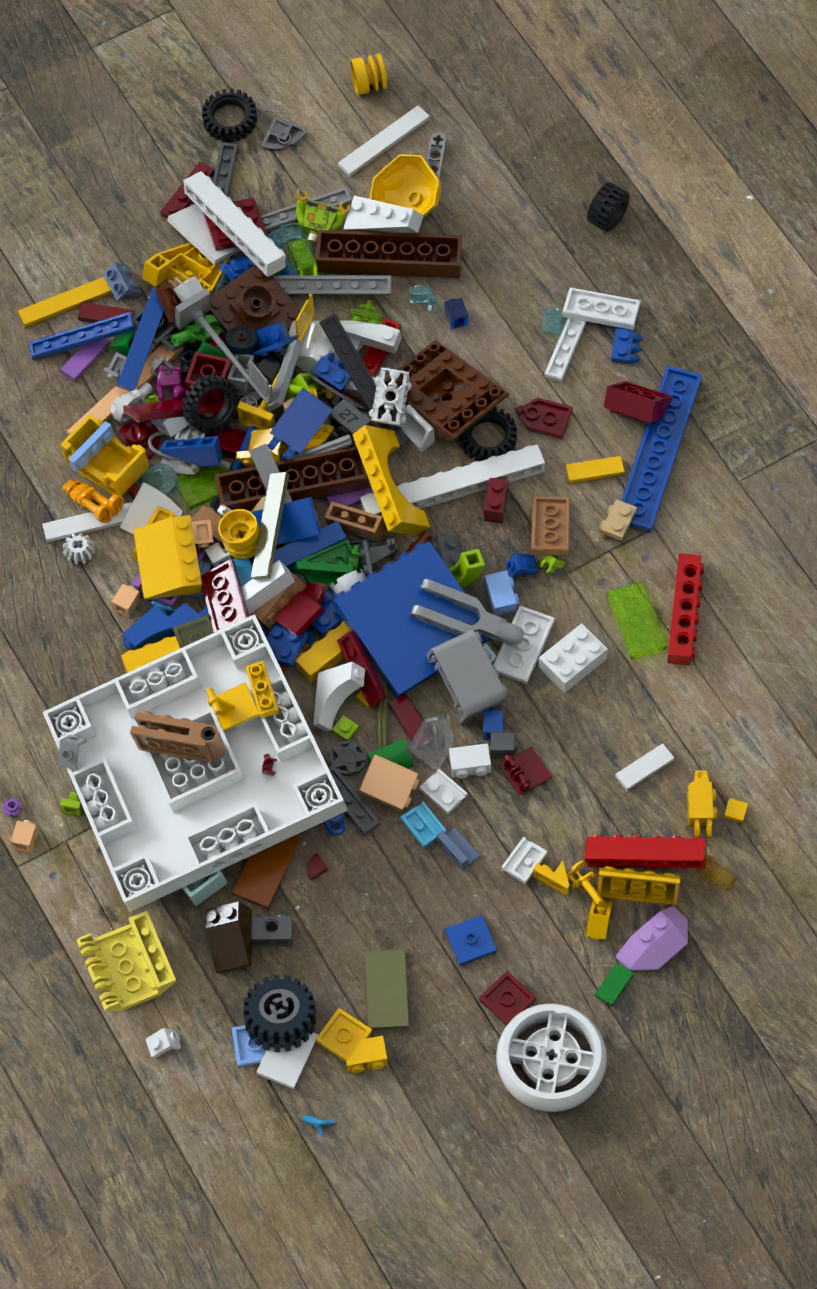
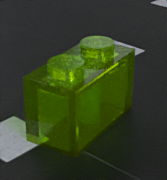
[287,237,318,275]

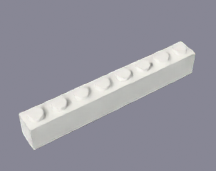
[183,171,286,277]

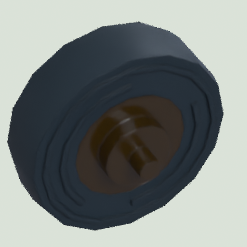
[225,326,258,355]

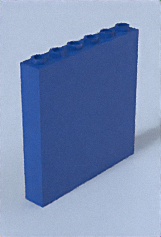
[333,541,491,698]

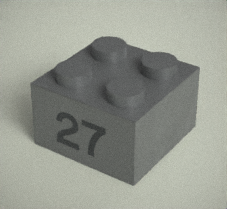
[329,399,371,447]

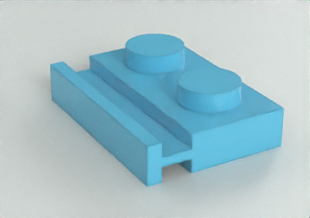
[400,801,447,849]

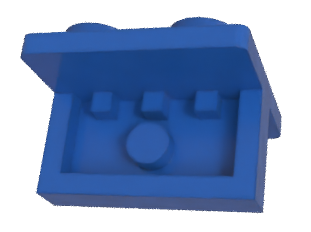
[251,321,298,357]

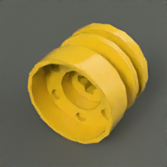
[350,53,388,95]
[218,509,260,559]

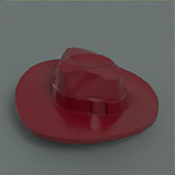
[117,421,160,459]

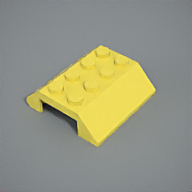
[76,911,176,1012]

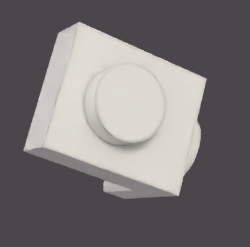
[145,1028,181,1058]

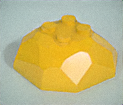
[369,154,441,218]

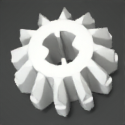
[63,532,95,565]

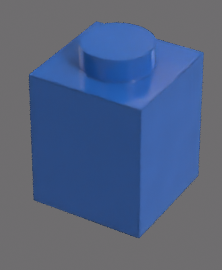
[483,709,503,740]

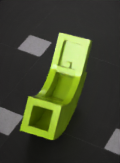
[449,549,485,589]

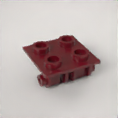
[206,427,247,459]
[498,746,552,796]

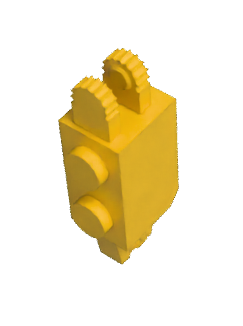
[687,770,717,837]

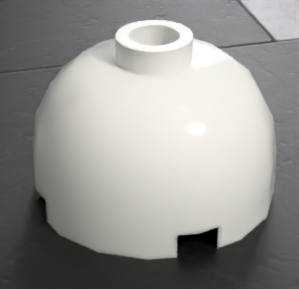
[330,569,367,596]

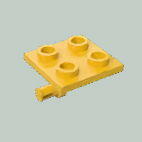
[205,682,260,731]

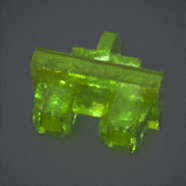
[350,300,384,324]

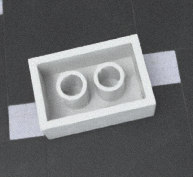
[538,623,608,693]

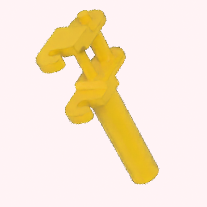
[567,860,604,906]

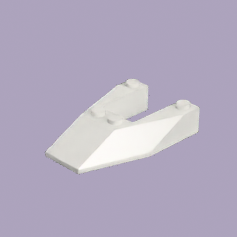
[280,321,402,399]

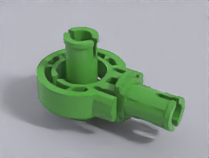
[171,315,221,346]

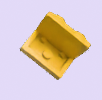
[236,428,282,467]

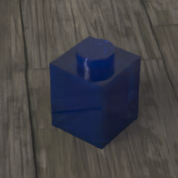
[444,297,468,329]

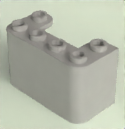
[426,630,508,724]

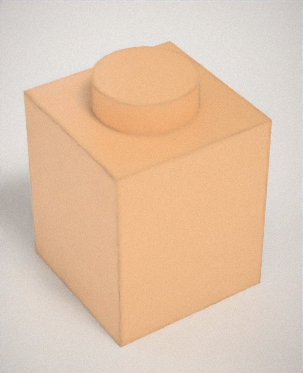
[111,584,141,618]
[10,820,38,853]

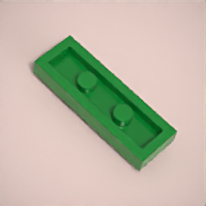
[293,559,353,577]

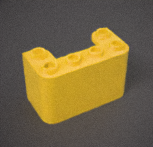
[60,414,149,496]

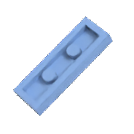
[68,421,114,473]

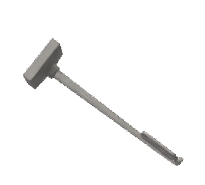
[175,288,272,403]

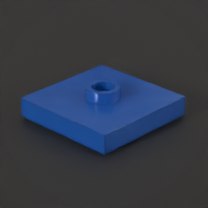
[445,915,497,966]

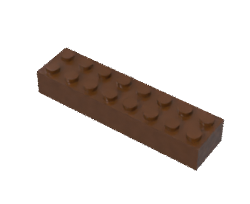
[315,230,462,278]
[214,446,370,512]

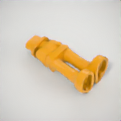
[62,480,124,523]

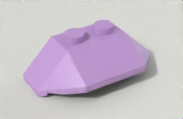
[615,906,688,971]

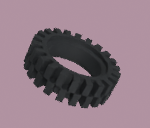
[202,88,257,142]
[182,374,240,434]
[459,406,517,462]

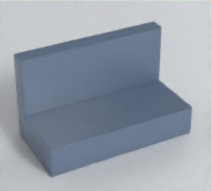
[437,828,480,871]

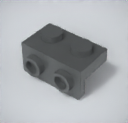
[430,535,461,569]

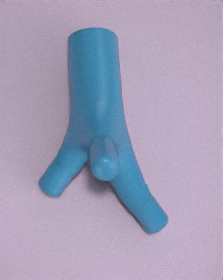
[151,599,177,615]
[302,1114,336,1135]

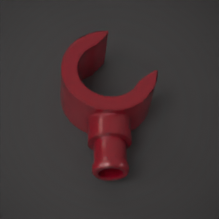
[262,754,277,776]

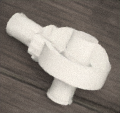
[110,383,153,424]

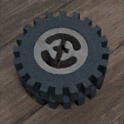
[243,975,316,1052]

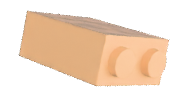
[358,755,419,811]

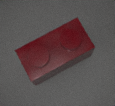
[484,478,508,523]

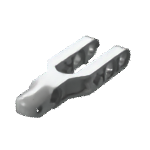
[410,579,524,646]

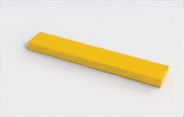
[18,277,112,328]

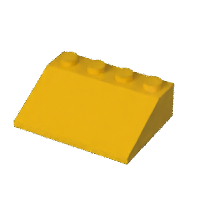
[133,515,202,600]
[597,866,680,906]

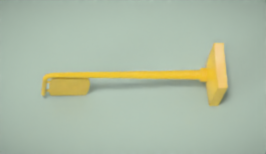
[237,294,315,430]

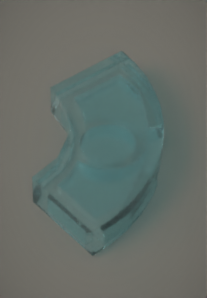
[268,223,302,250]

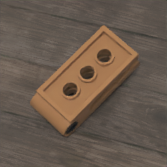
[130,711,226,763]

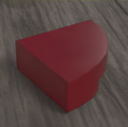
[308,853,328,881]

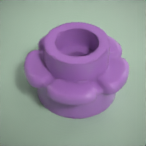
[3,798,22,817]

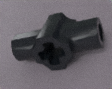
[180,346,196,380]

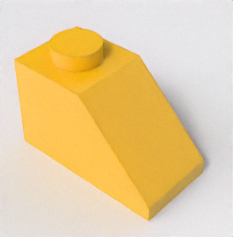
[586,900,613,940]

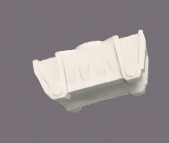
[368,368,412,426]

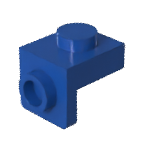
[506,553,538,578]

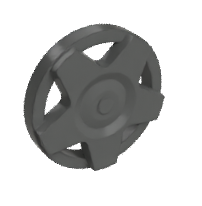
[330,740,367,776]

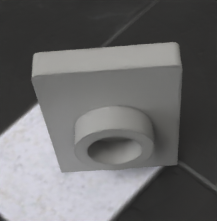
[58,735,87,769]

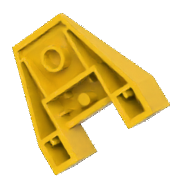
[142,243,230,297]

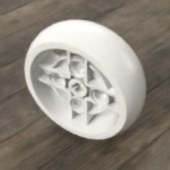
[496,1003,607,1112]

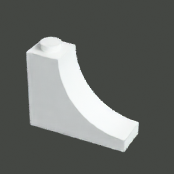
[313,662,365,732]

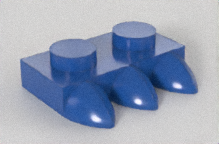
[219,256,255,281]
[611,327,643,364]
[312,352,351,392]

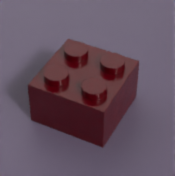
[185,352,232,402]

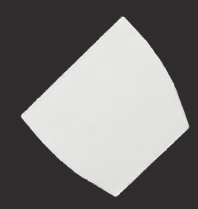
[120,483,183,534]

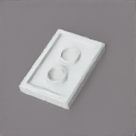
[256,1032,318,1090]

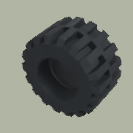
[587,182,630,232]

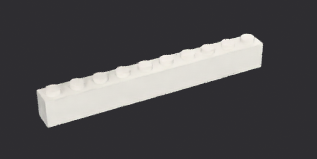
[360,444,545,517]

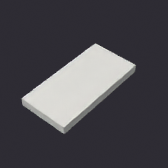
[167,204,241,264]
[562,288,641,330]
[493,606,555,684]

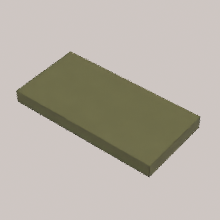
[365,950,409,1030]

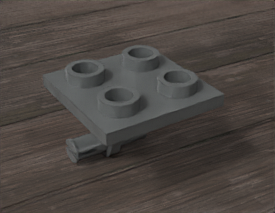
[360,538,398,576]

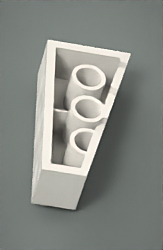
[343,196,424,233]

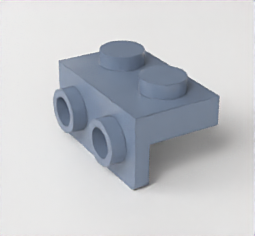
[103,262,142,301]

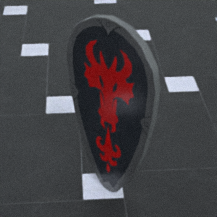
[310,374,368,411]

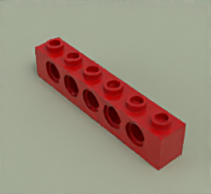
[667,553,705,665]

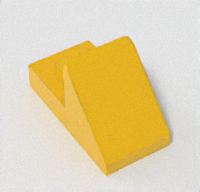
[533,861,570,896]

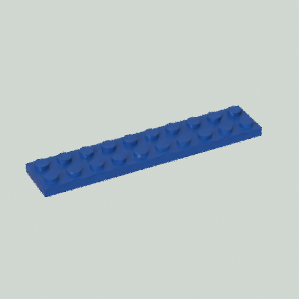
[621,365,702,532]

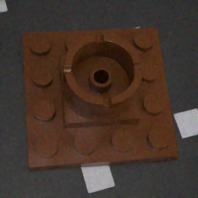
[209,265,301,355]

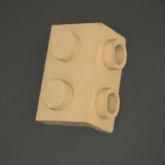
[599,499,637,541]

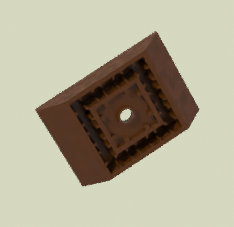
[384,340,509,442]

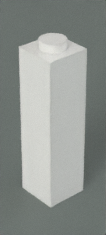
[241,560,295,615]

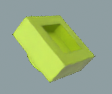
[332,715,359,741]

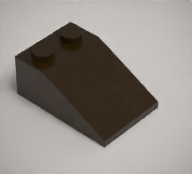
[205,901,252,973]

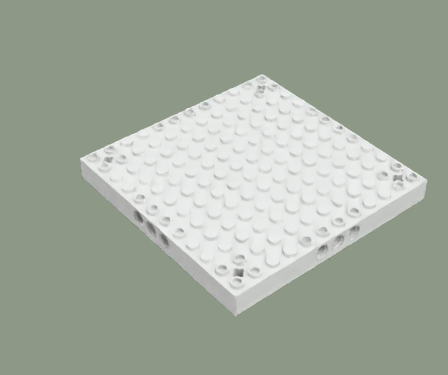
[43,614,348,912]

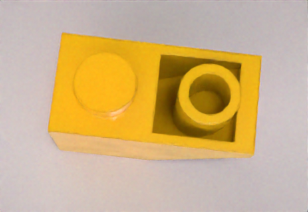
[346,1036,388,1073]

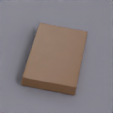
[531,497,570,555]

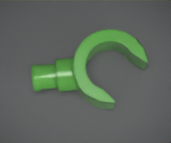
[348,545,361,569]

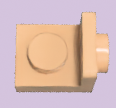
[192,519,213,548]

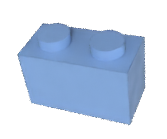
[485,571,519,616]

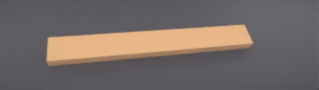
[67,344,183,435]

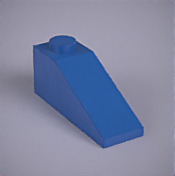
[161,436,223,467]

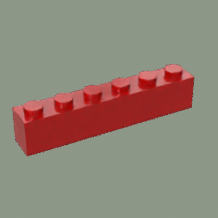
[585,835,707,869]

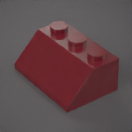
[603,381,673,424]

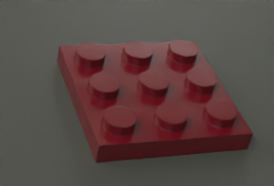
[203,198,268,251]

